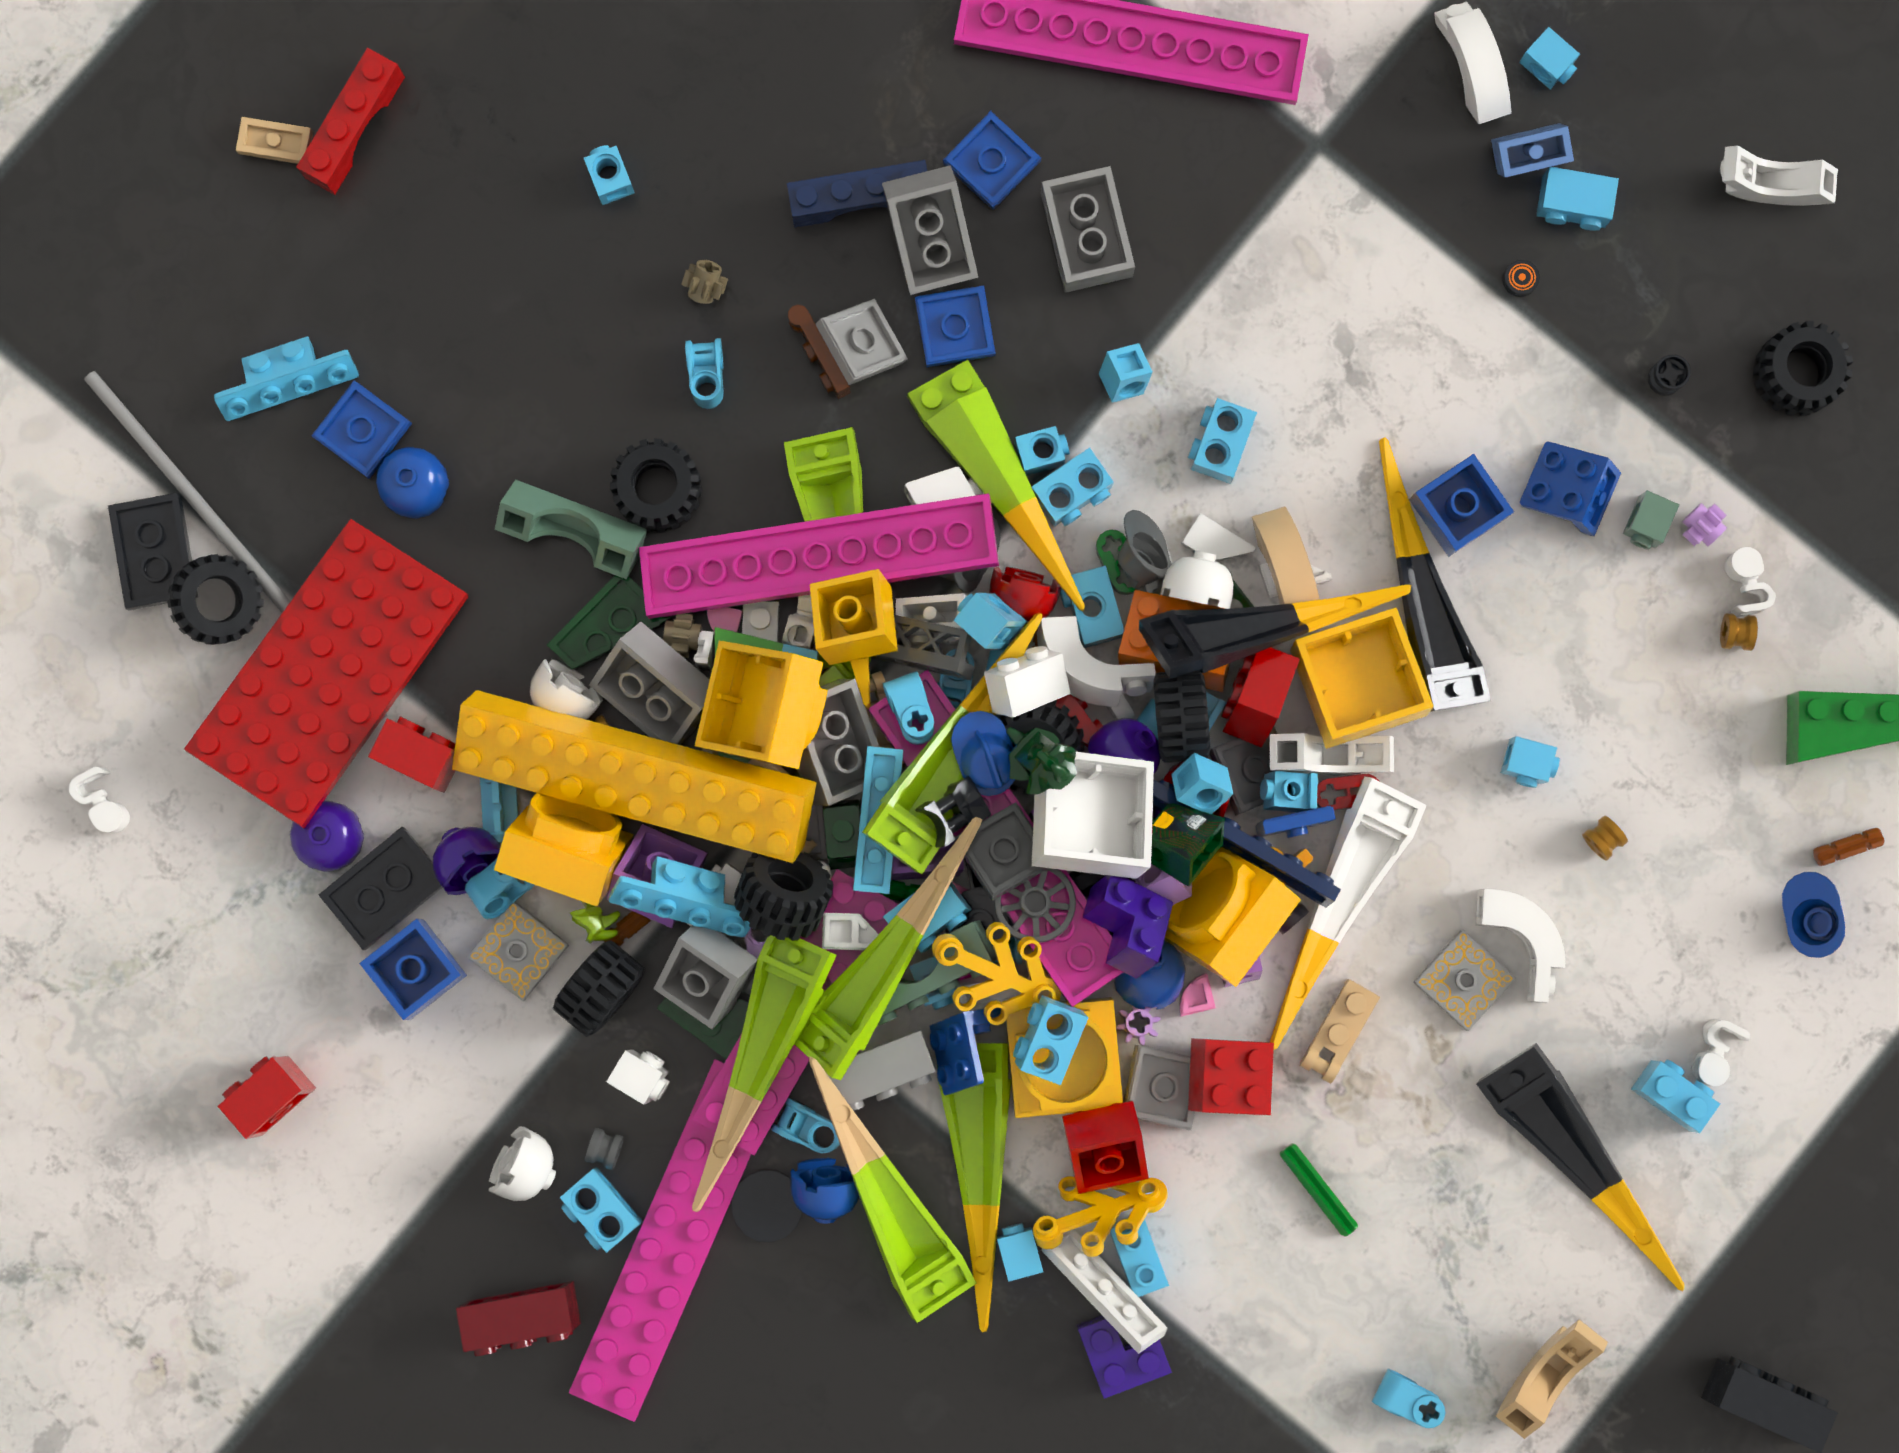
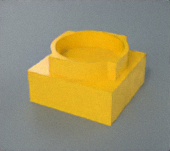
[1290,607,1434,749]
[694,640,828,769]
[494,793,634,906]
[1164,847,1301,987]
[1006,997,1123,1118]

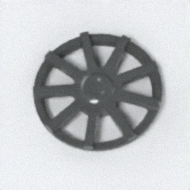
[994,868,1076,943]

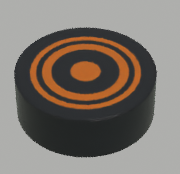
[1503,260,1540,297]

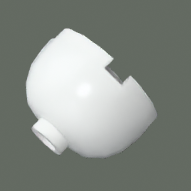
[1160,551,1234,609]
[530,659,603,720]
[489,1126,556,1201]

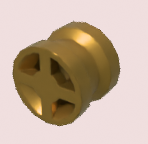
[1720,613,1758,651]
[1582,815,1628,861]

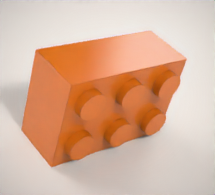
[1118,590,1230,692]

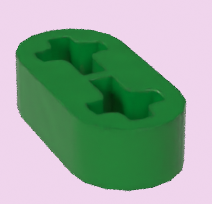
[1096,529,1138,595]

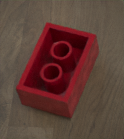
[456,1281,581,1356]

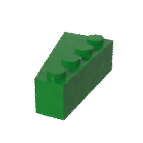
[1786,691,1899,765]

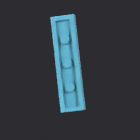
[853,746,903,894]

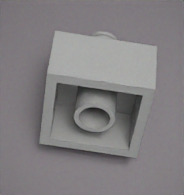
[653,925,757,1029]

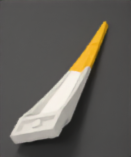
[1270,777,1427,1050]

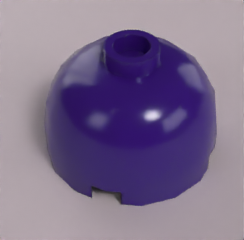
[1088,718,1161,774]
[290,800,364,872]
[433,827,501,895]

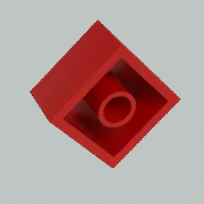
[1221,647,1300,748]
[368,716,455,793]
[1188,1038,1274,1115]
[217,1056,316,1139]
[1062,1101,1149,1194]

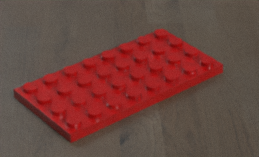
[184,519,469,829]

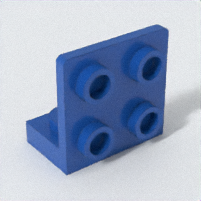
[1520,441,1621,536]
[929,1008,1001,1095]

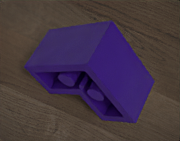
[1083,875,1173,979]
[1076,1315,1172,1399]

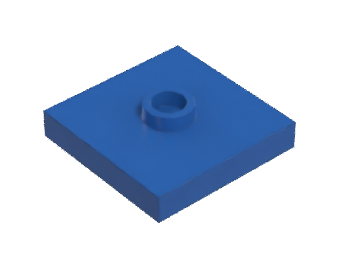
[943,111,1041,210]
[915,285,996,367]
[311,380,412,479]
[1255,806,1336,838]

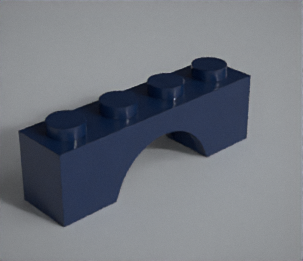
[787,160,927,228]

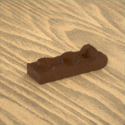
[788,305,851,400]

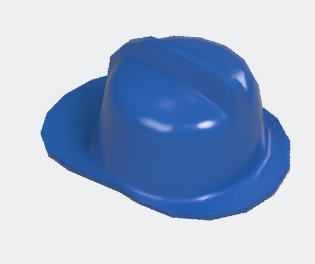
[951,711,1015,796]
[1782,872,1845,958]

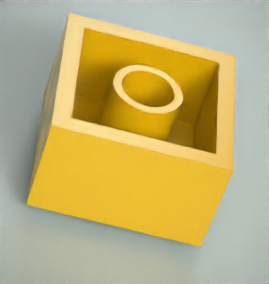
[810,569,898,665]

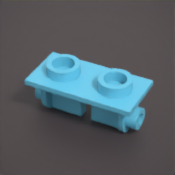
[480,777,518,844]

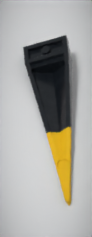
[1379,437,1491,712]
[1139,584,1411,679]
[1476,1043,1684,1291]

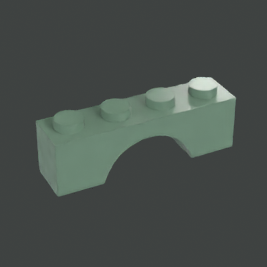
[495,479,647,579]
[878,920,997,1026]

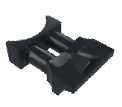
[915,776,991,848]

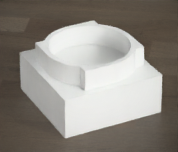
[1032,752,1154,879]

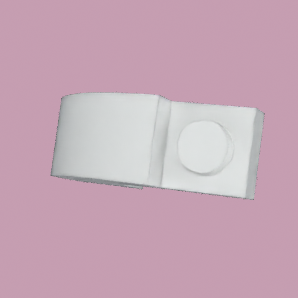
[1434,2,1511,124]
[1720,146,1838,206]
[1037,616,1156,707]
[1270,733,1394,775]
[1476,889,1565,1003]

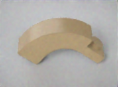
[1252,506,1323,630]
[1496,1320,1608,1439]

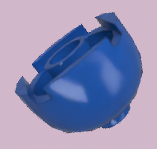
[376,447,449,519]
[1114,940,1186,1010]
[790,1158,860,1224]

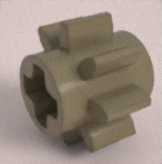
[681,260,728,304]
[663,613,702,658]

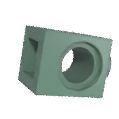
[1623,490,1680,549]

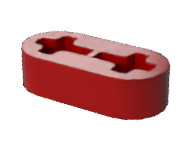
[1317,774,1380,811]

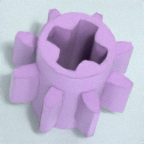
[1682,503,1727,547]
[1116,1005,1161,1046]

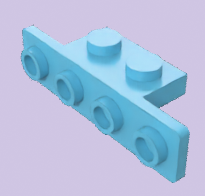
[214,336,359,421]
[609,856,751,938]

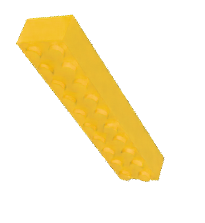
[452,690,817,863]

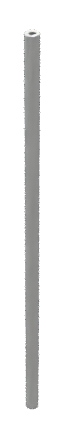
[84,371,387,722]

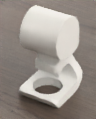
[1725,547,1776,617]
[782,595,815,649]
[69,767,130,833]
[1692,1019,1750,1086]

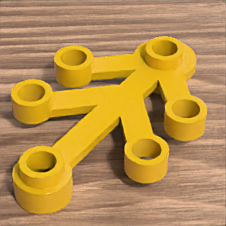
[932,922,1061,1025]
[1033,1176,1168,1257]

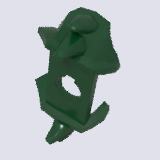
[1006,727,1077,794]

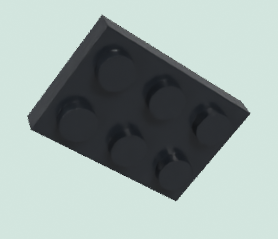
[108,492,198,611]
[318,827,442,950]

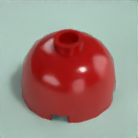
[989,566,1061,627]

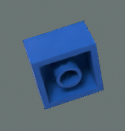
[1409,454,1514,557]
[359,918,467,1020]

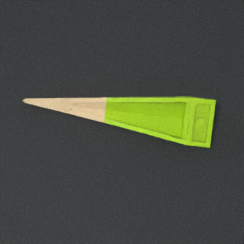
[794,817,982,1080]
[692,935,837,1212]
[809,1056,977,1323]

